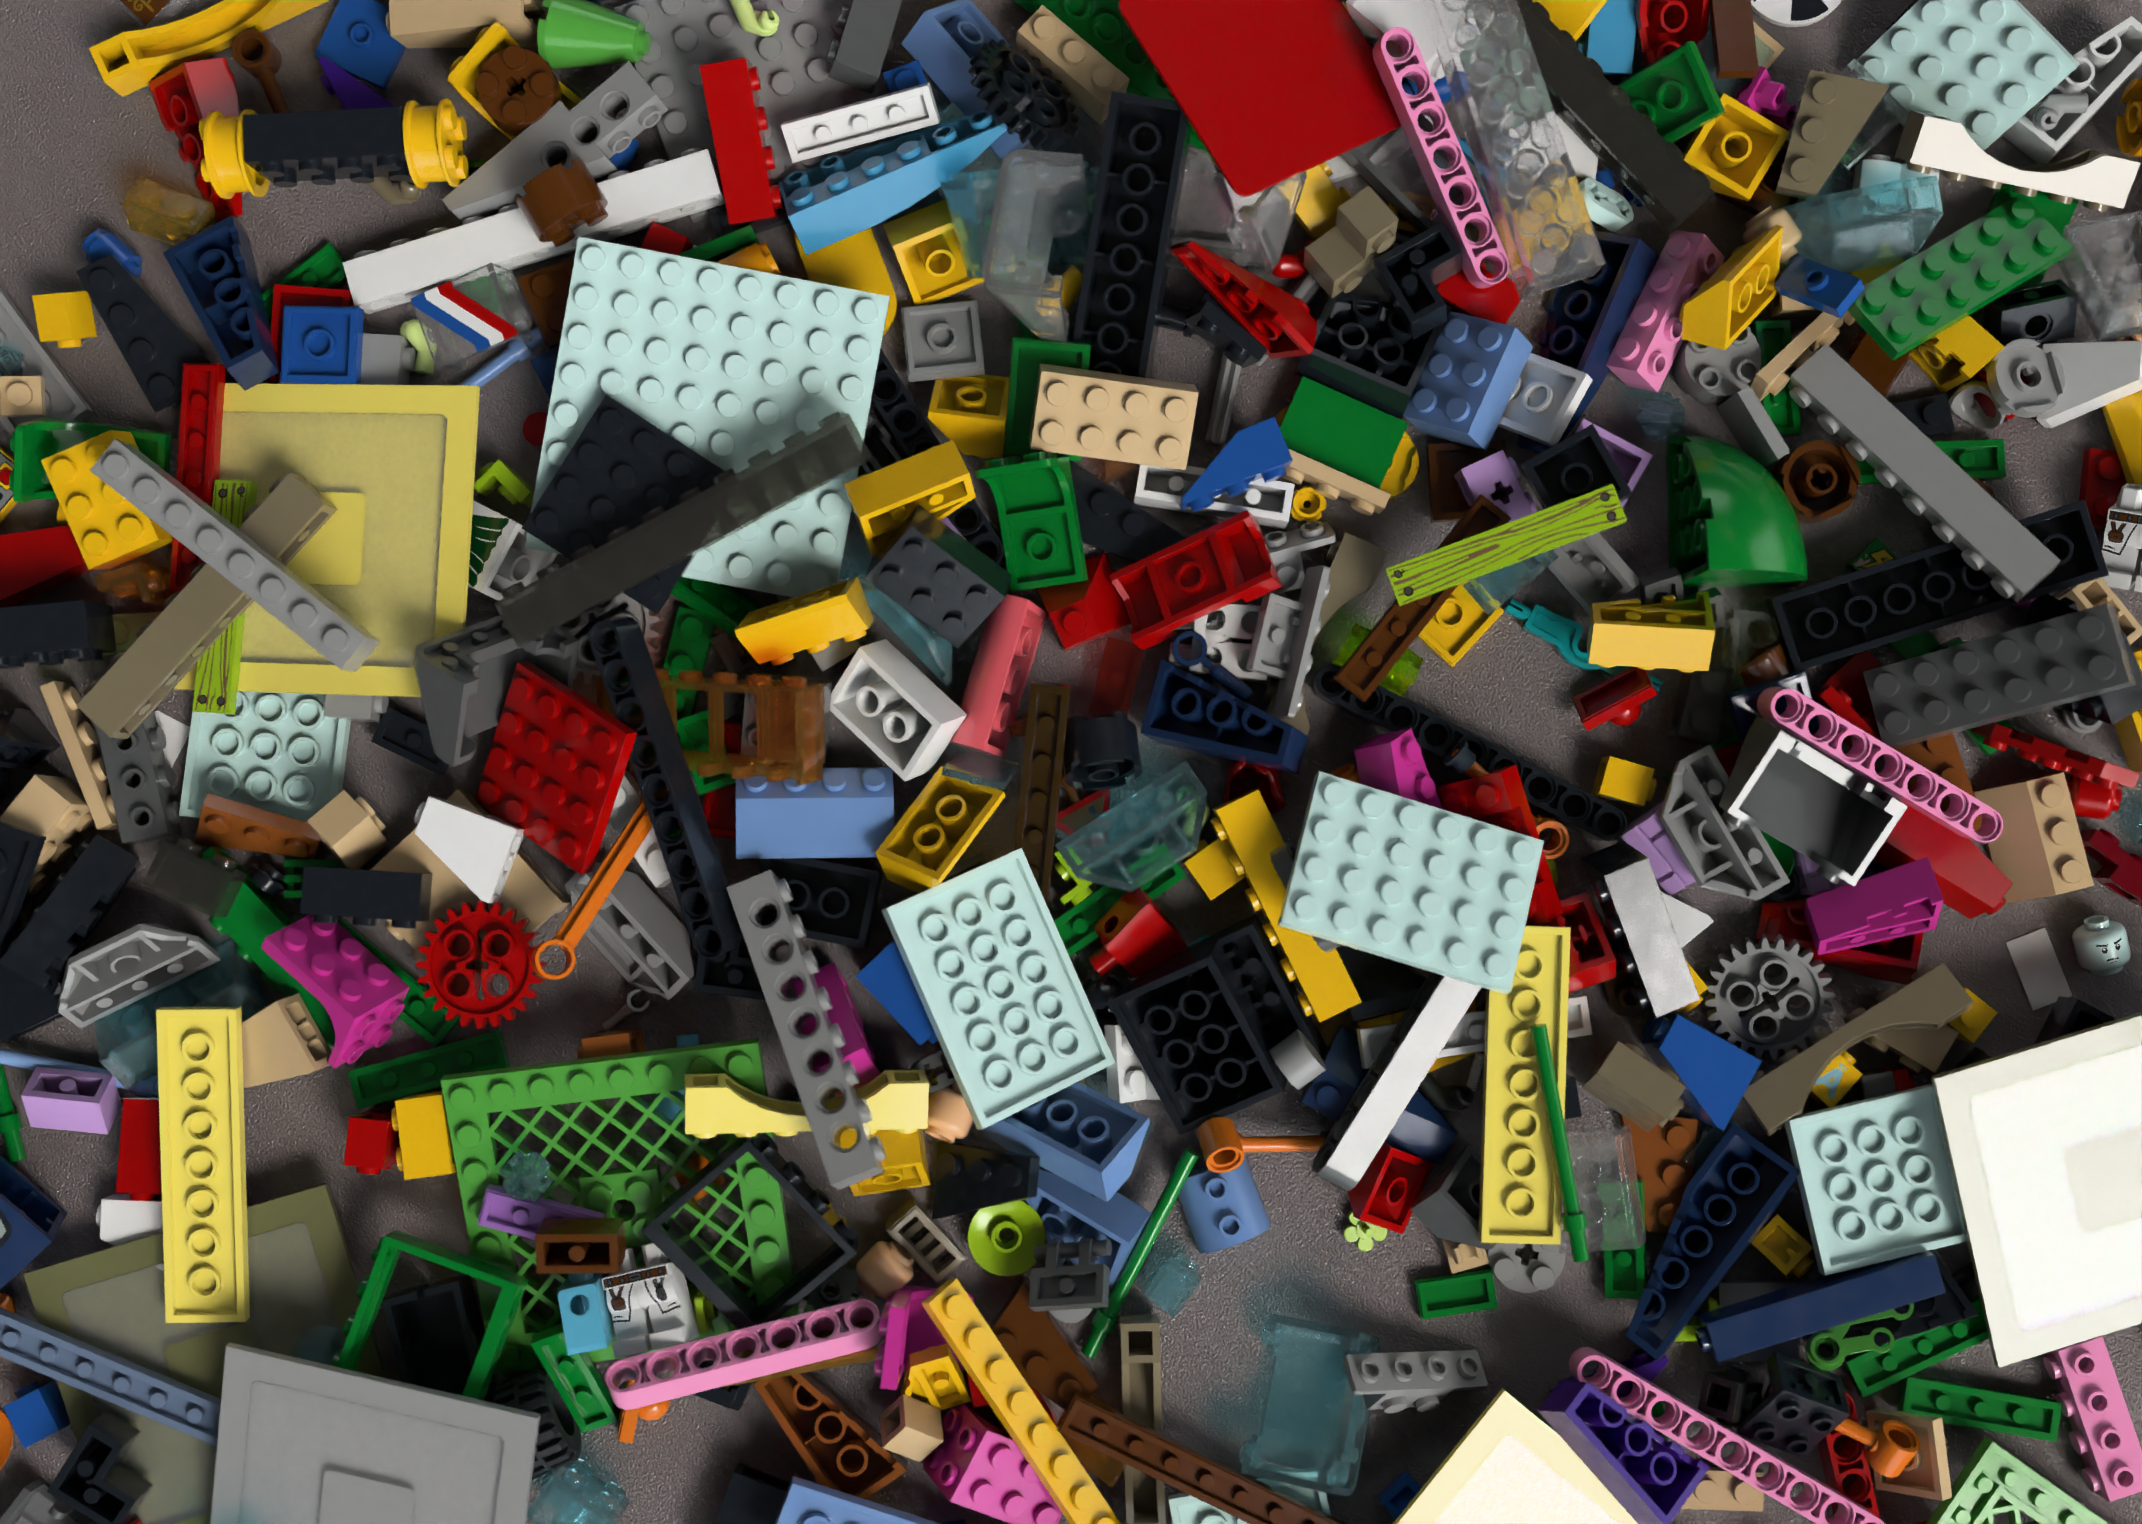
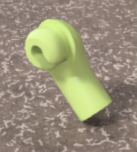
[400,319,439,376]

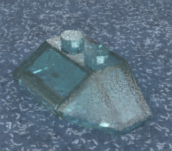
[1782,176,1943,273]
[840,570,954,689]
[1055,761,1208,892]

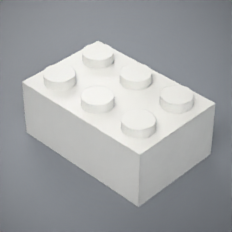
[830,639,967,781]

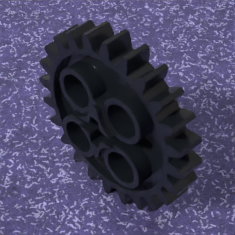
[968,39,1079,152]

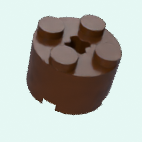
[475,45,562,136]
[514,158,608,247]
[1771,440,1861,524]

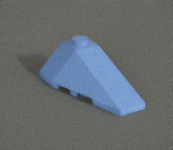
[1022,1169,1151,1289]

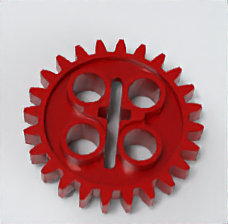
[415,901,547,1029]

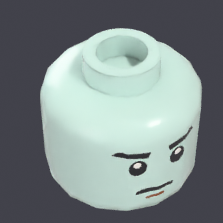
[2072,915,2131,976]

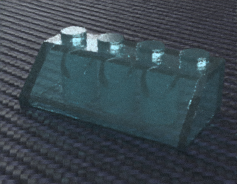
[94,937,266,1089]

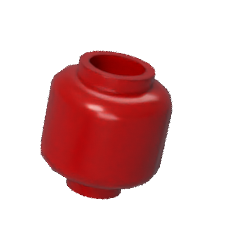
[2066,775,2122,819]

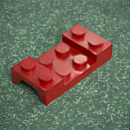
[1109,510,1282,650]
[1436,764,1563,925]

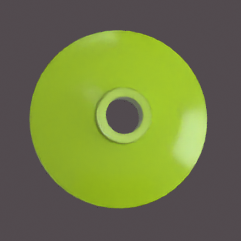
[968,1200,1046,1276]

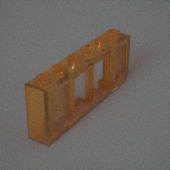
[596,668,825,785]

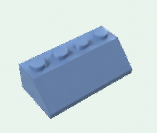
[901,0,1030,158]
[735,767,894,859]
[982,1082,1150,1202]

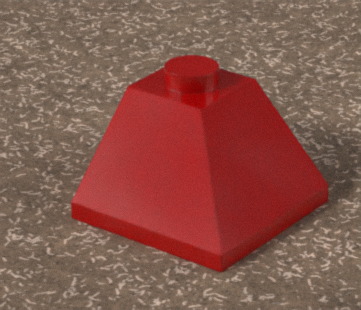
[1036,552,1131,653]
[1348,1142,1434,1234]

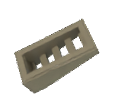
[884,1196,966,1284]

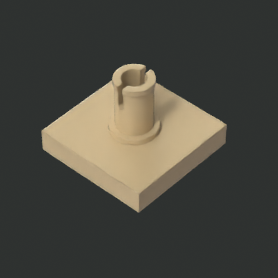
[1866,1408,1952,1501]

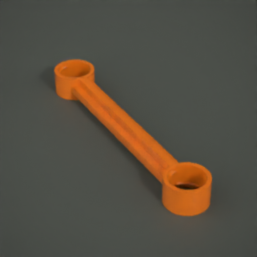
[531,788,653,980]

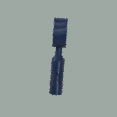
[1172,631,1254,702]

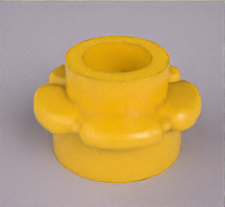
[1290,485,1327,522]

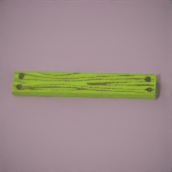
[192,480,257,715]
[1386,484,1627,607]

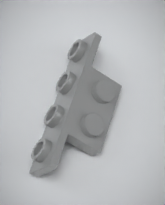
[1232,521,1336,605]
[1538,533,1639,615]
[1246,565,1330,719]
[1343,1350,1488,1413]

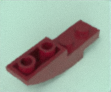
[2080,829,2142,907]

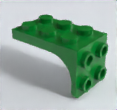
[9,417,171,503]
[975,451,1088,592]

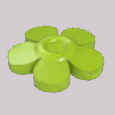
[1343,1211,1387,1251]

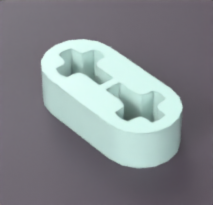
[1570,177,1634,232]

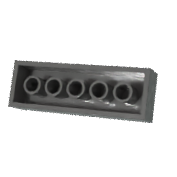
[1863,603,2137,749]

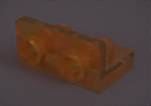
[93,562,172,605]

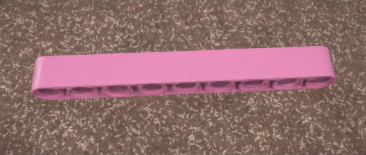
[1569,1347,1885,1524]

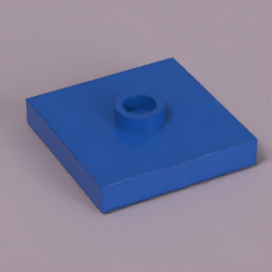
[313,0,406,91]
[280,305,364,384]

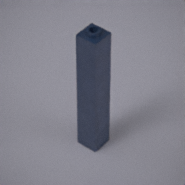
[1694,1251,1946,1362]

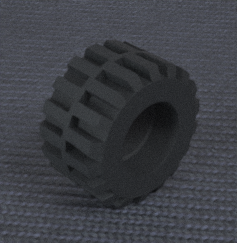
[494,1366,581,1479]

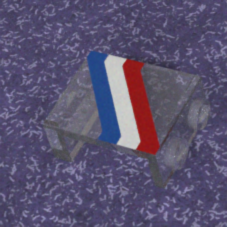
[410,262,533,375]

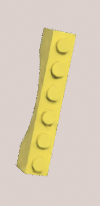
[684,1070,929,1139]

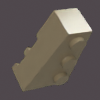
[1775,69,1889,201]

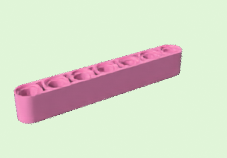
[1372,27,1510,289]
[1757,687,2003,843]
[605,1299,882,1410]

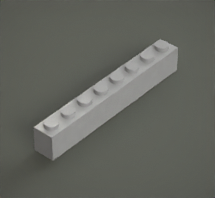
[1788,343,2060,603]
[90,439,380,672]

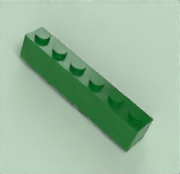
[176,847,335,1046]

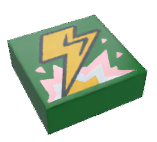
[1846,538,1897,572]

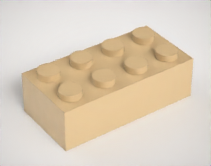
[1029,363,1199,470]
[0,775,95,917]

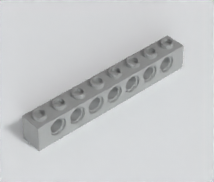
[726,870,886,1190]

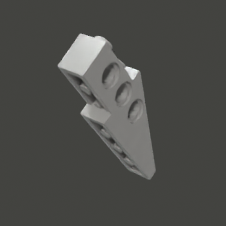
[442,61,668,221]

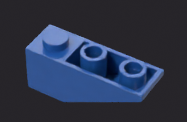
[1179,416,1293,512]

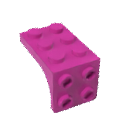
[261,914,410,1068]
[874,1285,975,1390]
[923,1403,1086,1524]

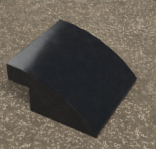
[1107,914,1327,1135]

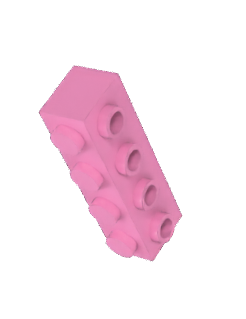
[1606,229,1725,393]
[2043,1336,2142,1502]

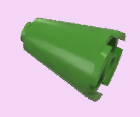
[537,0,651,69]

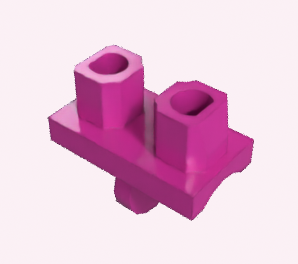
[1730,66,1798,131]

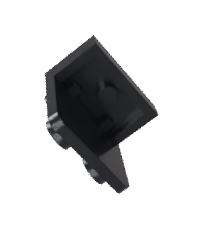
[1184,262,1268,368]

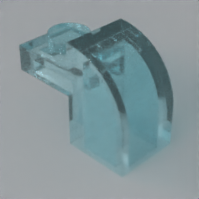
[1463,550,1559,615]

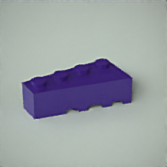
[1538,1381,1710,1524]

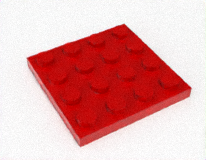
[474,662,638,874]

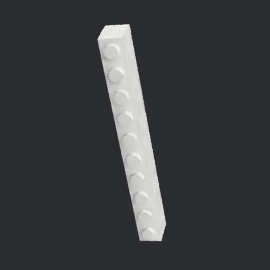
[342,148,725,314]

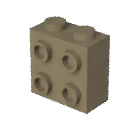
[1582,1041,1686,1132]

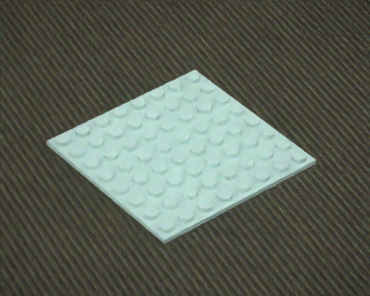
[525,236,890,597]

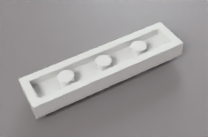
[781,82,941,163]

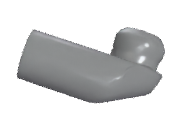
[2032,93,2088,131]

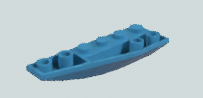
[778,110,1006,255]

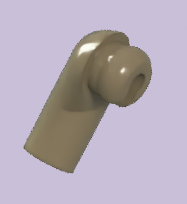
[366,177,422,205]

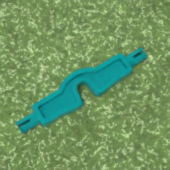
[1504,597,1664,693]

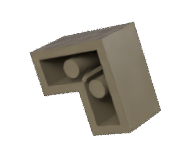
[1303,185,1398,299]

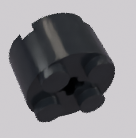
[1063,711,1142,790]

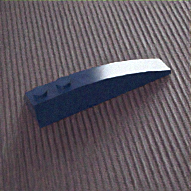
[1517,229,1659,453]
[1626,1123,1799,1361]

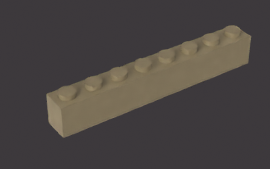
[76,473,338,739]

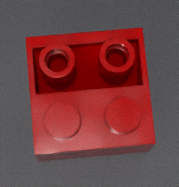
[1537,892,1616,993]

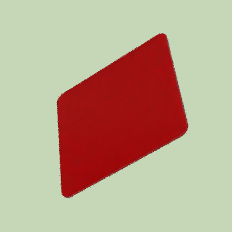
[1118,0,1402,197]

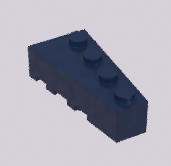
[163,215,279,391]
[1140,659,1308,774]

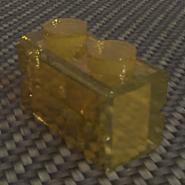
[122,176,218,246]

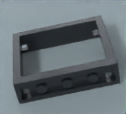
[642,1133,859,1330]

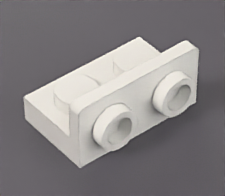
[1104,1023,1160,1103]

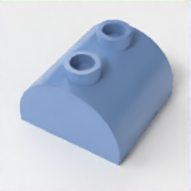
[1178,1154,1271,1253]

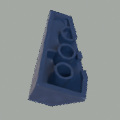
[1302,1023,1457,1165]

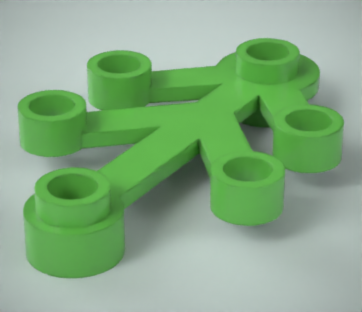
[1805,1265,1914,1371]

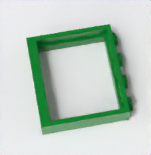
[331,1230,529,1401]

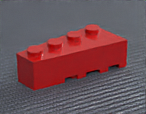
[699,58,783,225]

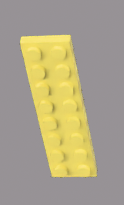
[1478,925,1571,1245]
[156,1007,250,1323]

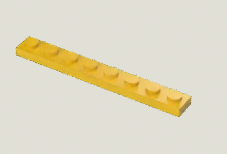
[921,1278,1121,1524]

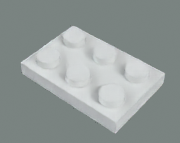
[1498,353,1593,447]

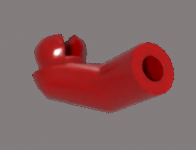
[1265,239,1314,278]

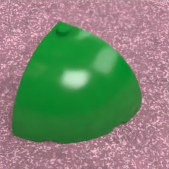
[1666,435,1808,588]

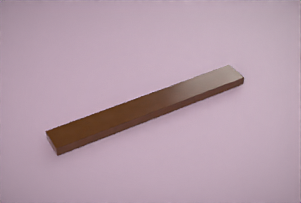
[1056,1391,1347,1524]

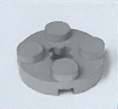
[1985,339,2065,418]
[1486,1235,1566,1293]

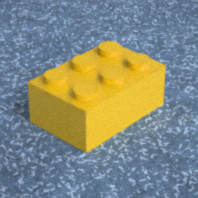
[41,430,173,570]

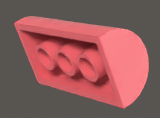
[950,594,1047,759]

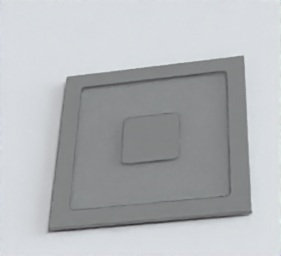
[210,1342,540,1524]

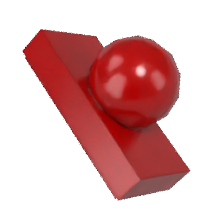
[1572,667,1658,731]

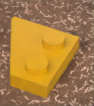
[900,1343,972,1410]

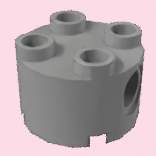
[1674,326,1761,404]

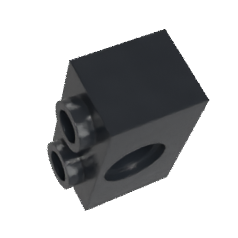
[1983,279,2078,346]

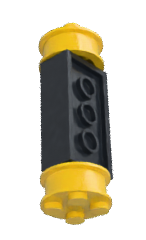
[199,98,469,199]

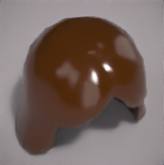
[1740,641,1793,688]

